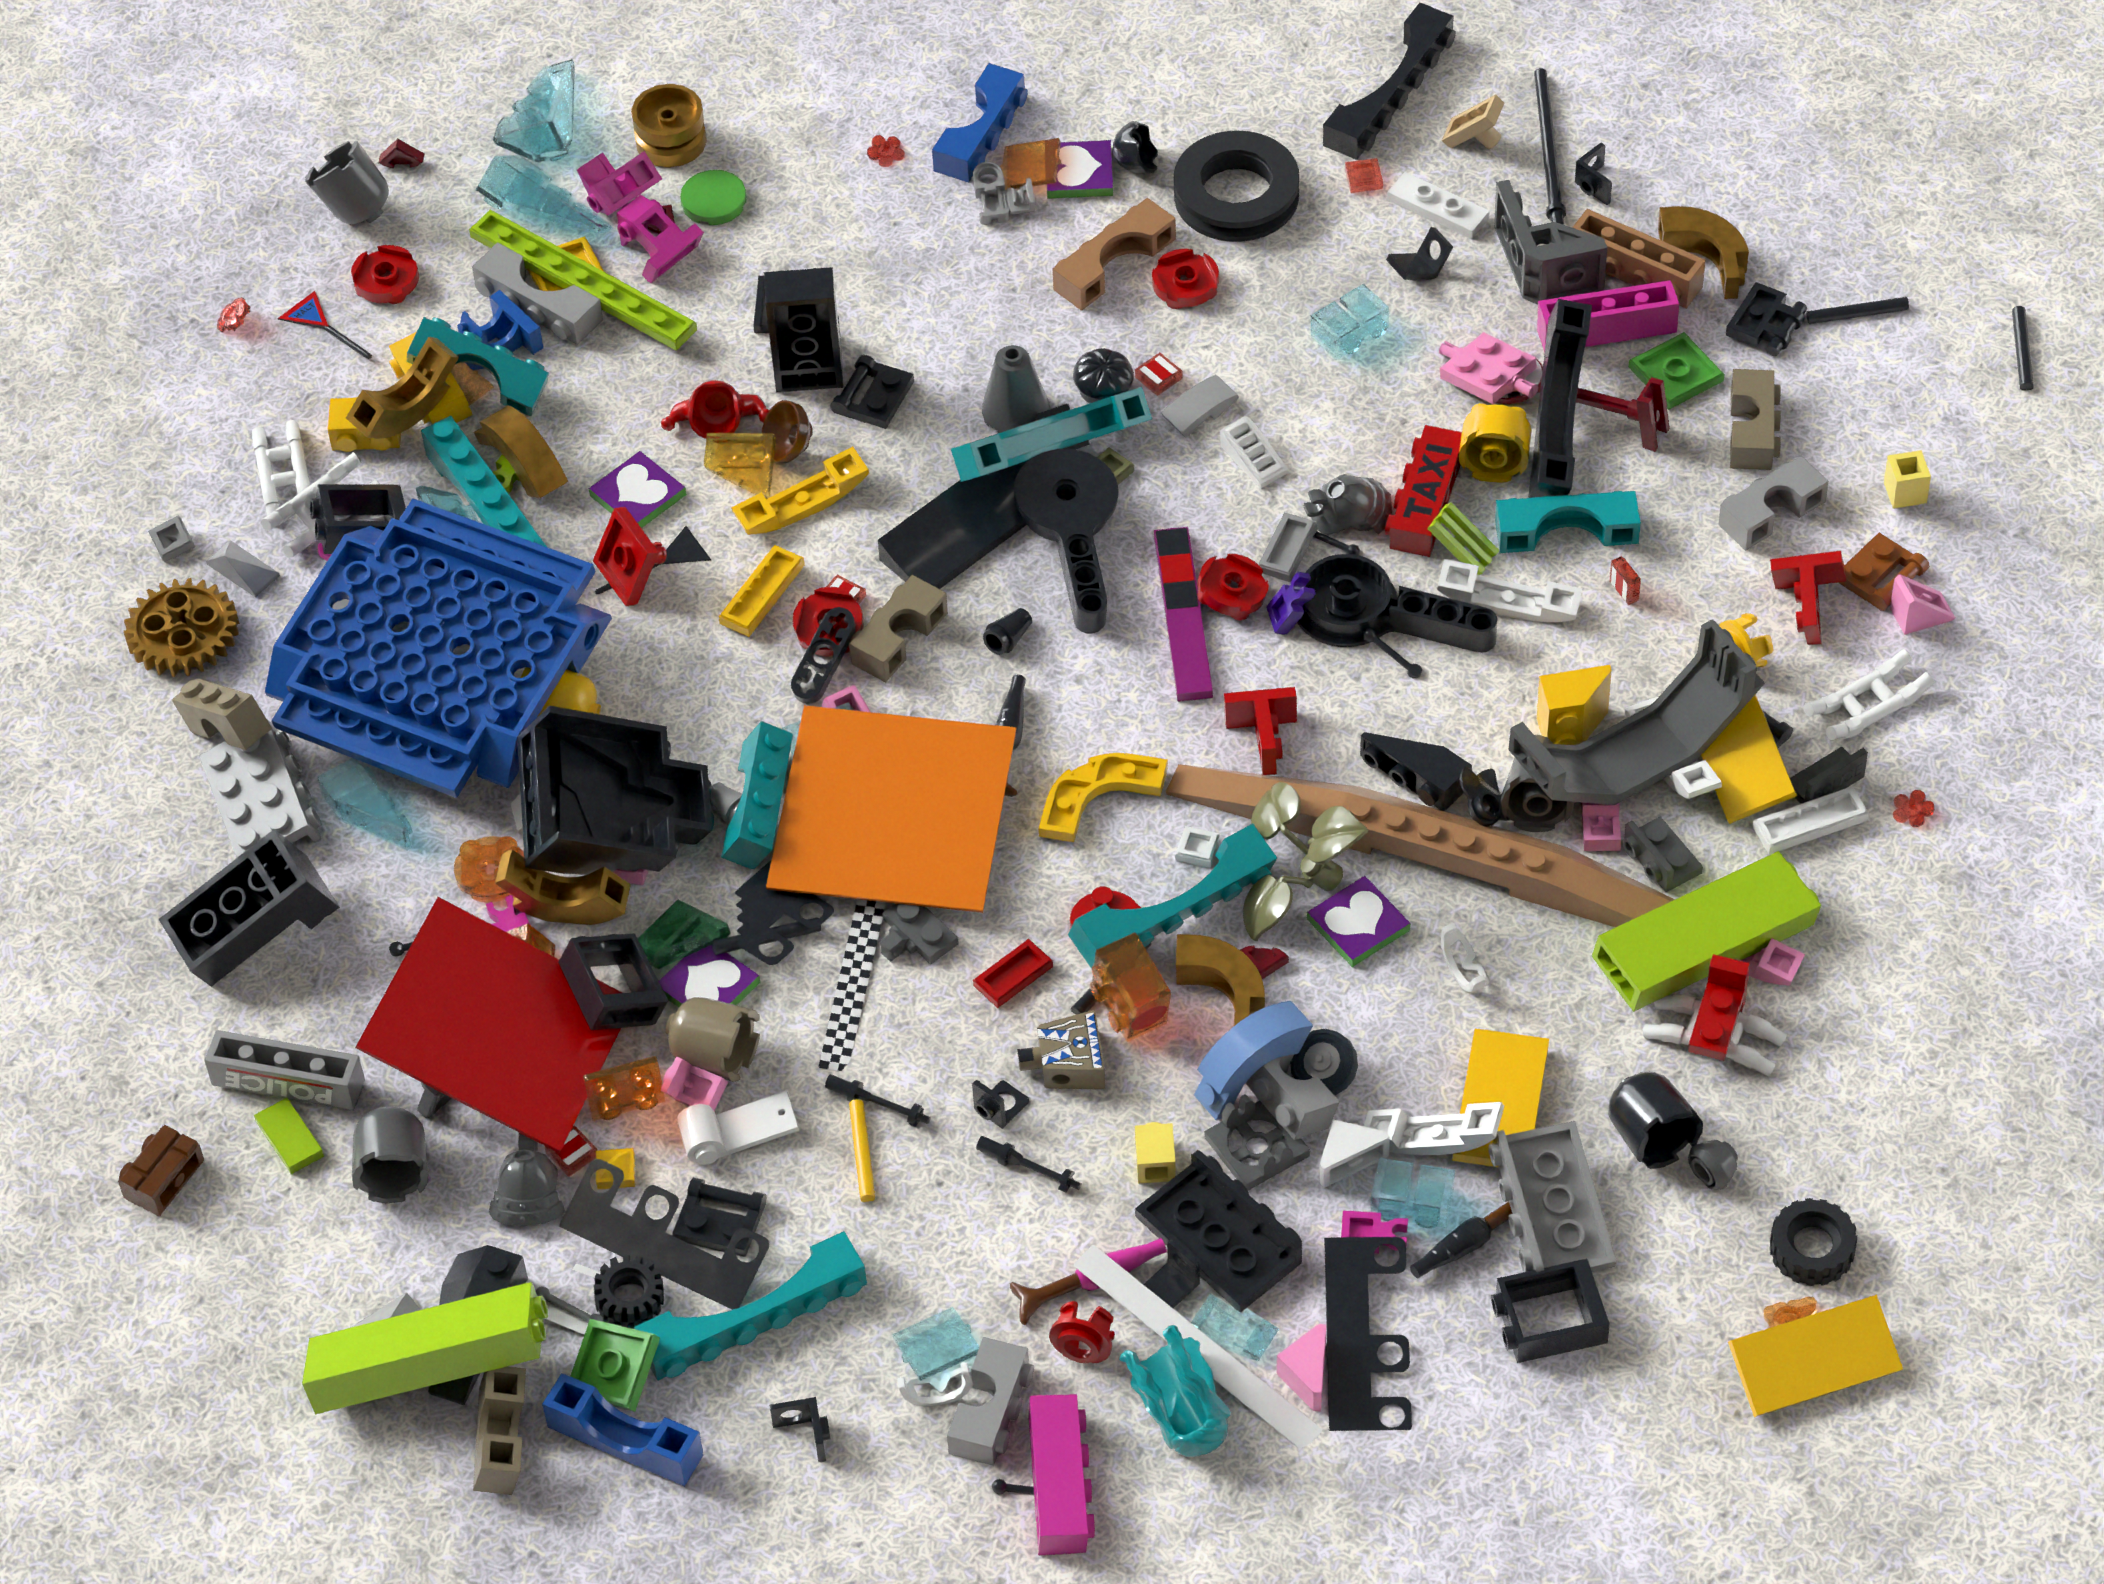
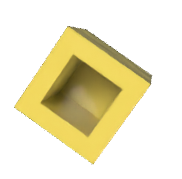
[1884,450,1931,509]
[1135,1122,1176,1184]

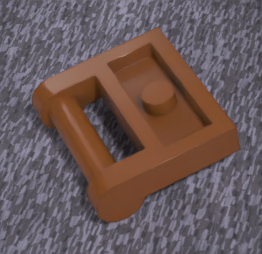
[1839,532,1930,611]

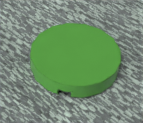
[680,170,747,225]

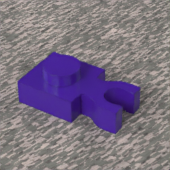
[1266,572,1316,635]

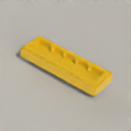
[718,545,805,637]

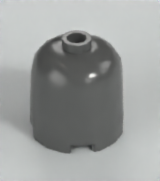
[305,141,389,225]
[352,1106,428,1204]

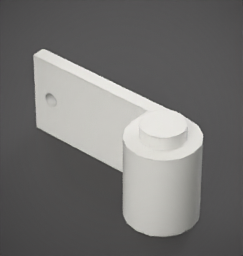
[677,1090,799,1165]

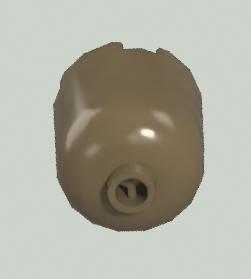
[665,997,760,1082]

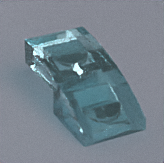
[1191,1293,1279,1361]

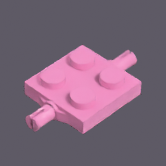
[1439,332,1538,404]

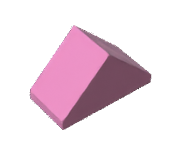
[1890,574,1955,635]
[1277,1324,1326,1411]

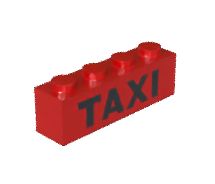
[1385,425,1465,557]

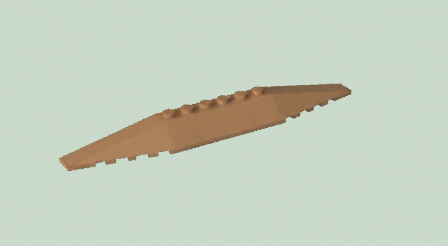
[1166,764,1675,927]

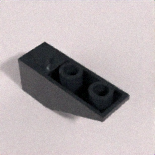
[1360,732,1472,811]

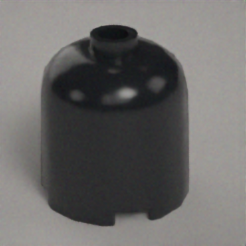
[1608,1071,1703,1169]

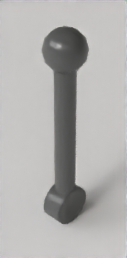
[536,1286,603,1323]

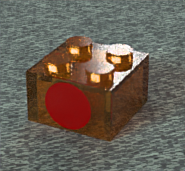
[1090,932,1171,1042]

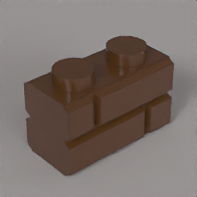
[118,1124,204,1216]

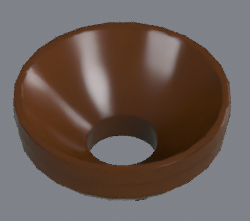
[761,400,813,463]

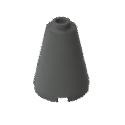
[982,345,1050,433]
[1501,735,1574,832]

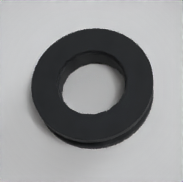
[1173,130,1299,242]

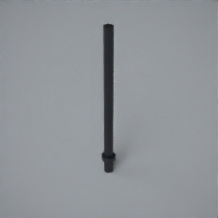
[1534,68,1566,225]

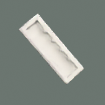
[1387,172,1490,239]
[1753,786,1869,855]

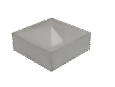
[148,515,195,562]

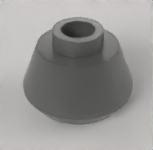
[1688,1140,1738,1190]

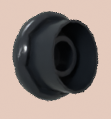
[1073,348,1134,403]

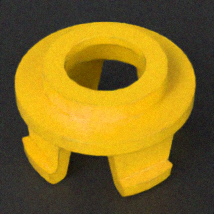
[1719,613,1774,667]

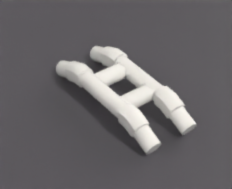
[252,420,310,516]
[261,452,380,558]
[1804,648,1935,740]
[1643,994,1787,1076]

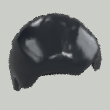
[1113,121,1158,174]

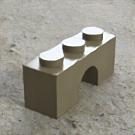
[1730,369,1781,470]
[849,575,948,683]
[172,678,272,750]
[473,1366,526,1495]

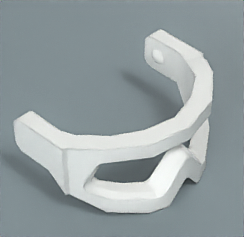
[1440,923,1490,993]
[897,1362,973,1407]

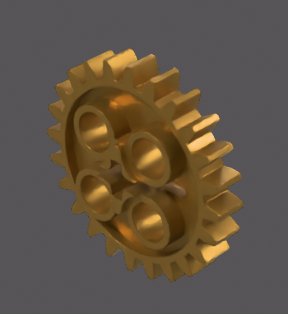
[124,578,240,677]

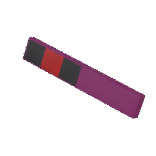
[1154,527,1213,702]

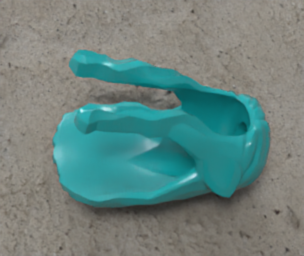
[1119,1325,1231,1458]

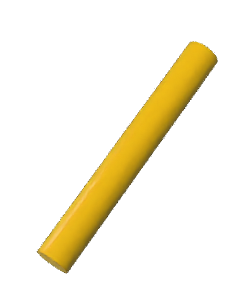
[849,1099,875,1202]

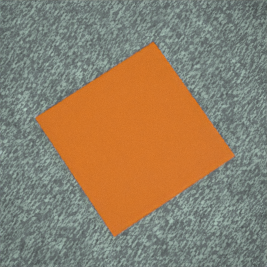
[766,705,1017,913]

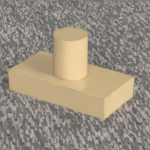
[1442,94,1504,149]

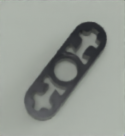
[791,607,856,704]

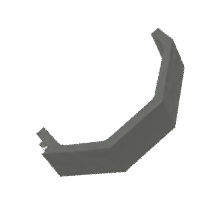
[1508,619,1765,805]

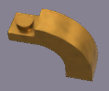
[1658,206,1749,300]
[346,337,459,439]
[473,406,569,498]
[495,849,631,925]
[1176,934,1265,1026]

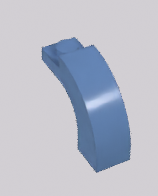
[1194,1001,1313,1120]

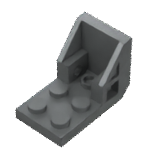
[1494,180,1607,305]

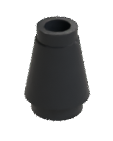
[983,608,1032,655]

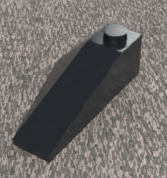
[428,1245,528,1405]

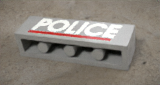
[204,1030,365,1111]

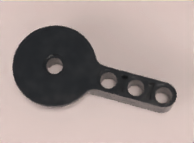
[1014,449,1118,634]
[1297,554,1498,653]

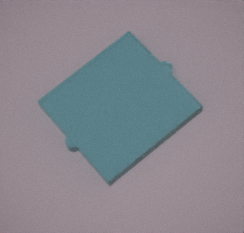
[892,1307,979,1381]

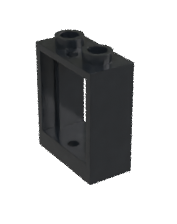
[310,484,406,554]
[558,933,668,1030]
[1491,1258,1610,1363]

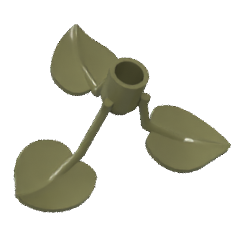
[1243,782,1369,941]

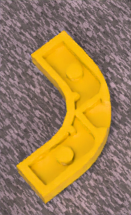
[1038,753,1168,842]

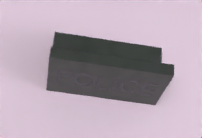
[1790,747,1868,804]

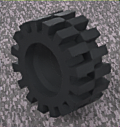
[593,1255,664,1328]

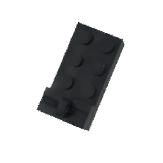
[764,267,844,393]
[158,829,340,987]

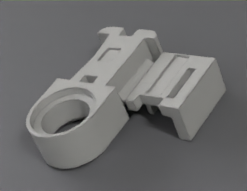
[973,162,1035,225]

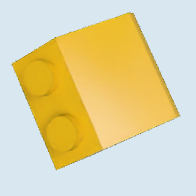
[1536,665,1612,745]

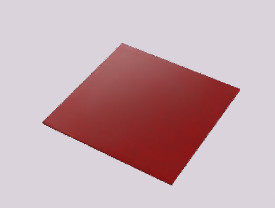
[355,897,623,1153]

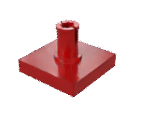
[593,507,667,606]

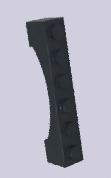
[1323,2,1456,160]
[1528,299,1592,498]

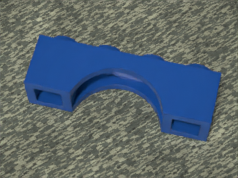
[932,63,1028,183]
[542,1373,704,1487]

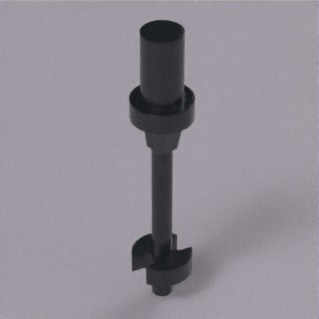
[825,1074,931,1127]
[976,1136,1082,1193]

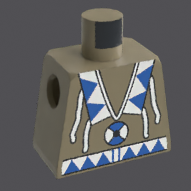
[1017,1010,1106,1089]

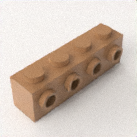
[1572,209,1706,309]

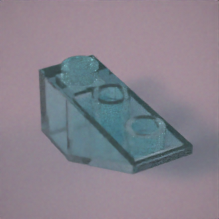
[317,758,413,851]

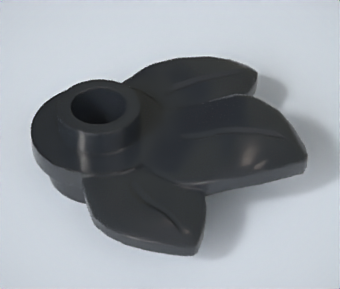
[1460,766,1511,827]

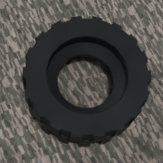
[1769,1198,1858,1286]

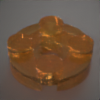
[454,836,524,903]

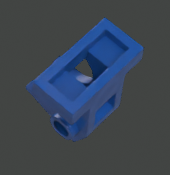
[457,290,544,371]

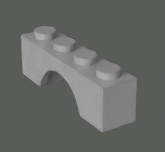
[472,242,603,345]

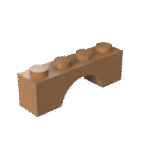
[1052,197,1176,311]

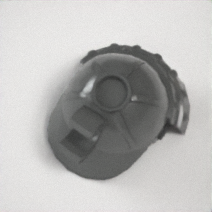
[1303,474,1392,535]
[489,1133,565,1226]

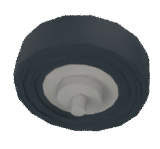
[1290,1029,1358,1095]

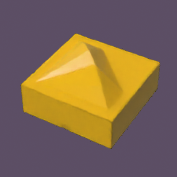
[596,1148,635,1190]

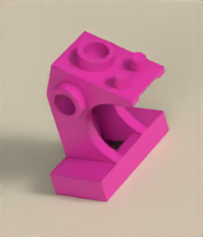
[577,151,663,216]
[617,194,704,283]

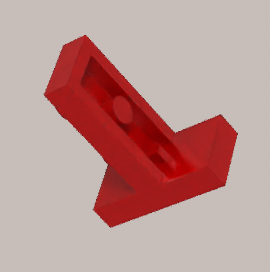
[1770,551,1846,645]
[1224,687,1297,776]
[1688,954,1750,1061]

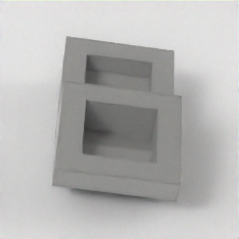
[1161,374,1239,437]

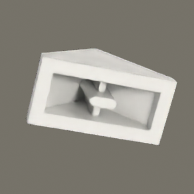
[1320,1119,1390,1188]

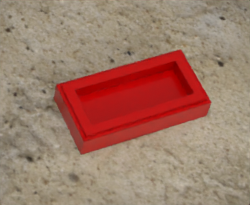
[973,939,1053,1008]

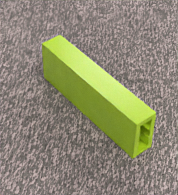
[1592,851,1822,1012]
[302,1282,548,1415]

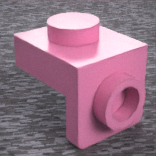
[661,1057,728,1111]

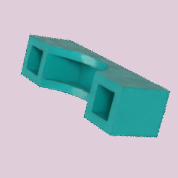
[407,317,549,416]
[1495,491,1641,553]
[721,721,793,869]

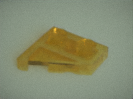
[703,433,776,499]

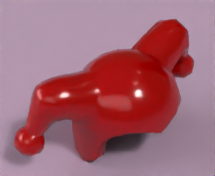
[661,380,769,441]

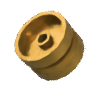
[631,84,707,168]

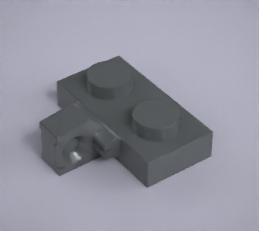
[880,903,959,965]

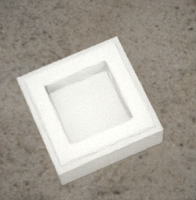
[1175,826,1220,868]

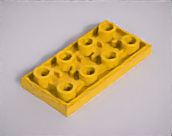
[1701,694,1797,824]
[1452,1028,1549,1167]
[1728,1294,1903,1417]

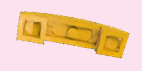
[731,446,869,535]

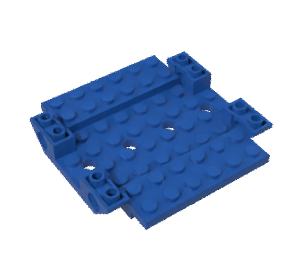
[265,498,612,798]

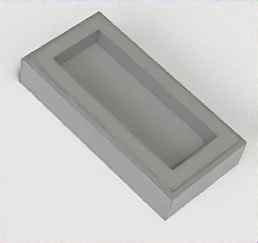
[1258,512,1318,582]

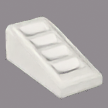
[1220,416,1288,489]

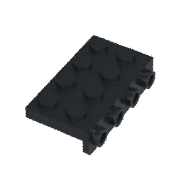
[1135,1150,1302,1313]

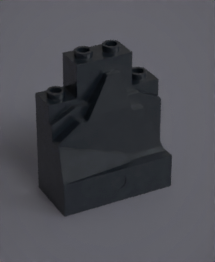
[517,706,714,875]

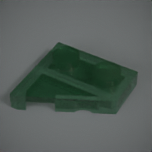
[638,899,731,969]

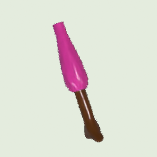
[1010,1238,1167,1326]

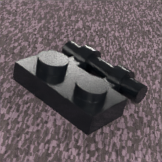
[1726,282,1807,356]

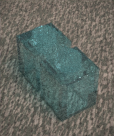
[1311,283,1389,360]
[1371,1158,1455,1229]

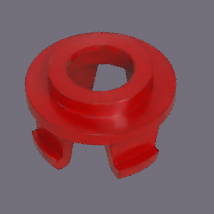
[1049,1301,1115,1364]

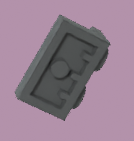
[1623,816,1703,892]

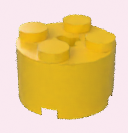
[1459,403,1532,483]

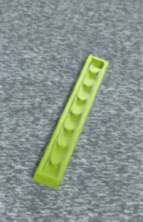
[469,209,697,351]

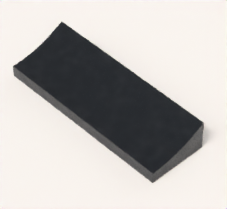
[878,460,1065,589]

